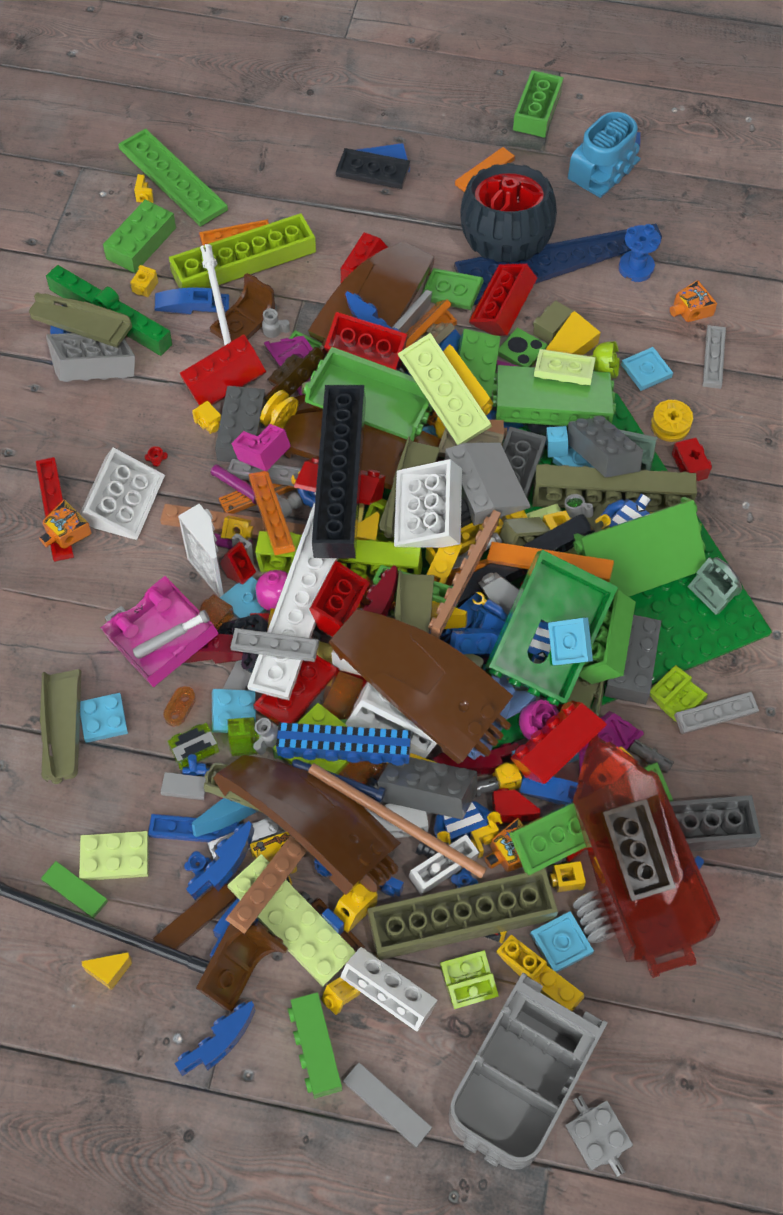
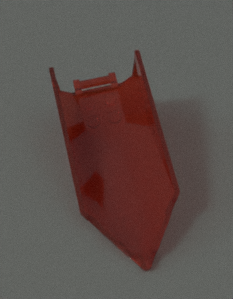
[573,734,720,978]

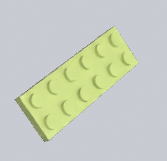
[398,333,492,445]
[227,854,356,987]

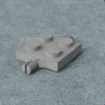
[565,1095,633,1177]

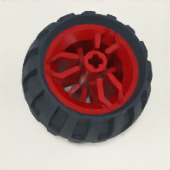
[460,163,557,263]

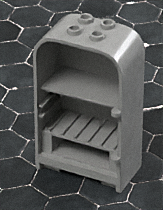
[448,973,608,1170]

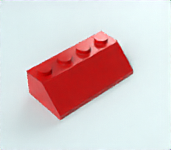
[469,264,537,336]
[324,312,408,371]
[180,334,266,406]
[294,457,386,505]
[511,701,607,784]

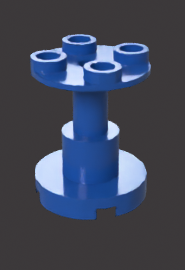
[618,224,661,282]

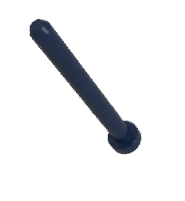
[292,759,386,803]

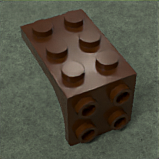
[210,273,275,342]
[196,923,288,1012]

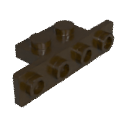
[264,347,325,402]

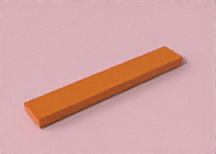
[249,471,295,555]
[487,542,614,582]

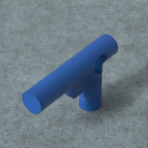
[183,754,210,776]

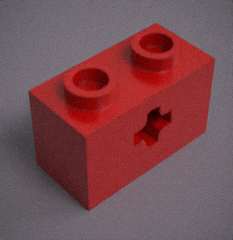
[672,437,712,482]

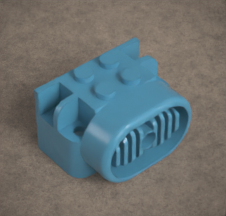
[568,112,641,198]

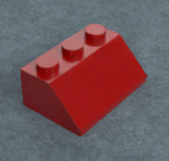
[340,232,388,283]
[309,560,370,637]

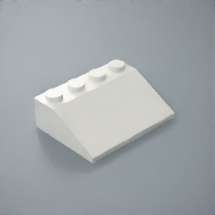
[80,448,165,540]
[394,459,462,548]
[178,504,224,598]

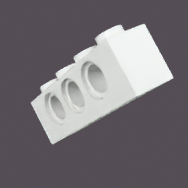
[340,947,438,1031]

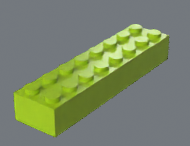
[169,213,316,288]
[255,531,422,581]

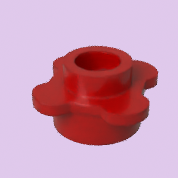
[144,446,168,467]

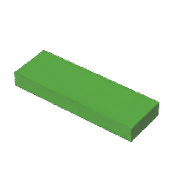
[41,861,108,918]

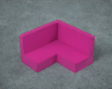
[231,424,290,472]

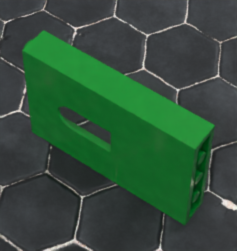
[484,550,618,706]

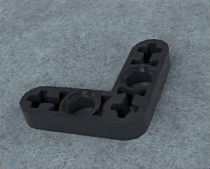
[217,614,268,674]

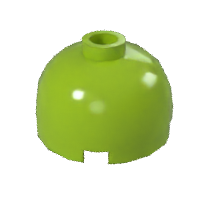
[590,341,620,379]

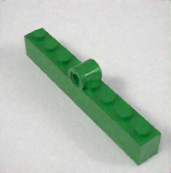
[46,265,173,356]

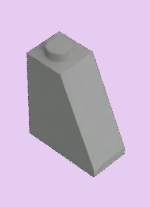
[478,573,520,615]

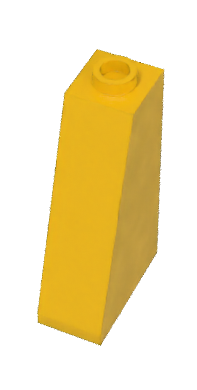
[546,311,601,355]
[443,344,493,415]

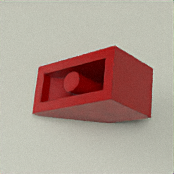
[220,541,256,585]
[492,788,540,824]

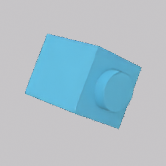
[546,426,568,457]

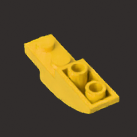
[496,935,584,1011]

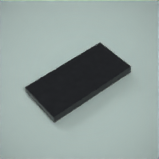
[336,148,410,189]

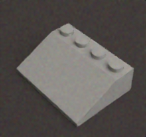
[46,333,135,382]
[445,443,530,526]

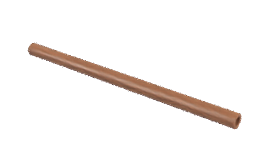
[308,763,487,878]

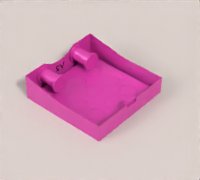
[100,576,219,687]

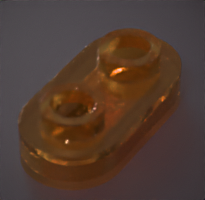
[164,686,196,727]

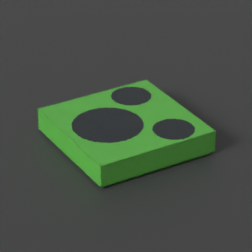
[498,327,548,367]

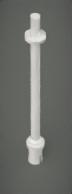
[200,244,231,345]

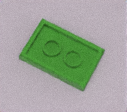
[421,268,484,310]

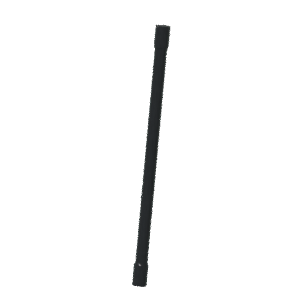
[0,882,210,974]

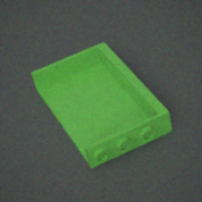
[303,347,433,441]
[492,365,616,426]
[574,497,706,597]

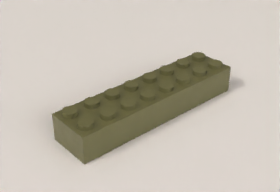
[532,464,697,512]
[368,869,558,960]

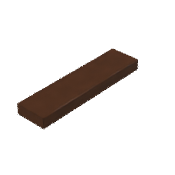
[153,883,237,950]

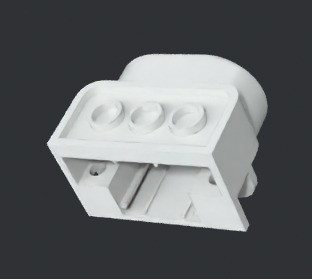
[345,682,437,758]

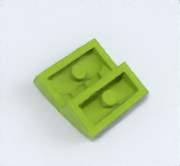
[650,665,708,722]
[440,950,499,1009]

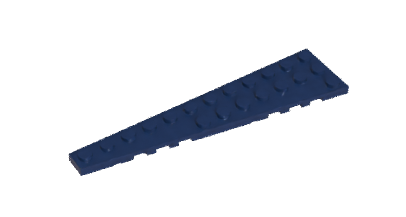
[454,224,662,305]

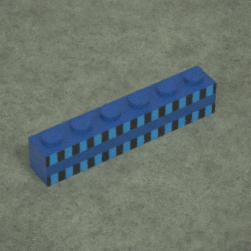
[276,722,411,766]

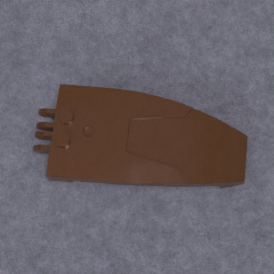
[308,241,435,355]
[284,411,444,490]
[329,609,513,764]
[213,755,401,895]

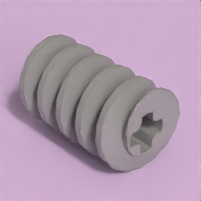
[573,890,616,943]

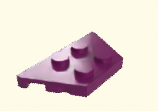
[264,336,313,395]
[579,711,644,784]

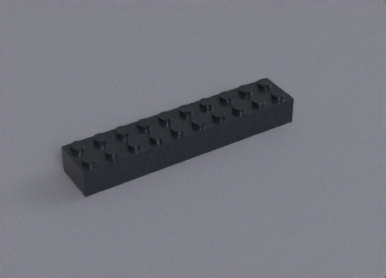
[312,385,366,559]

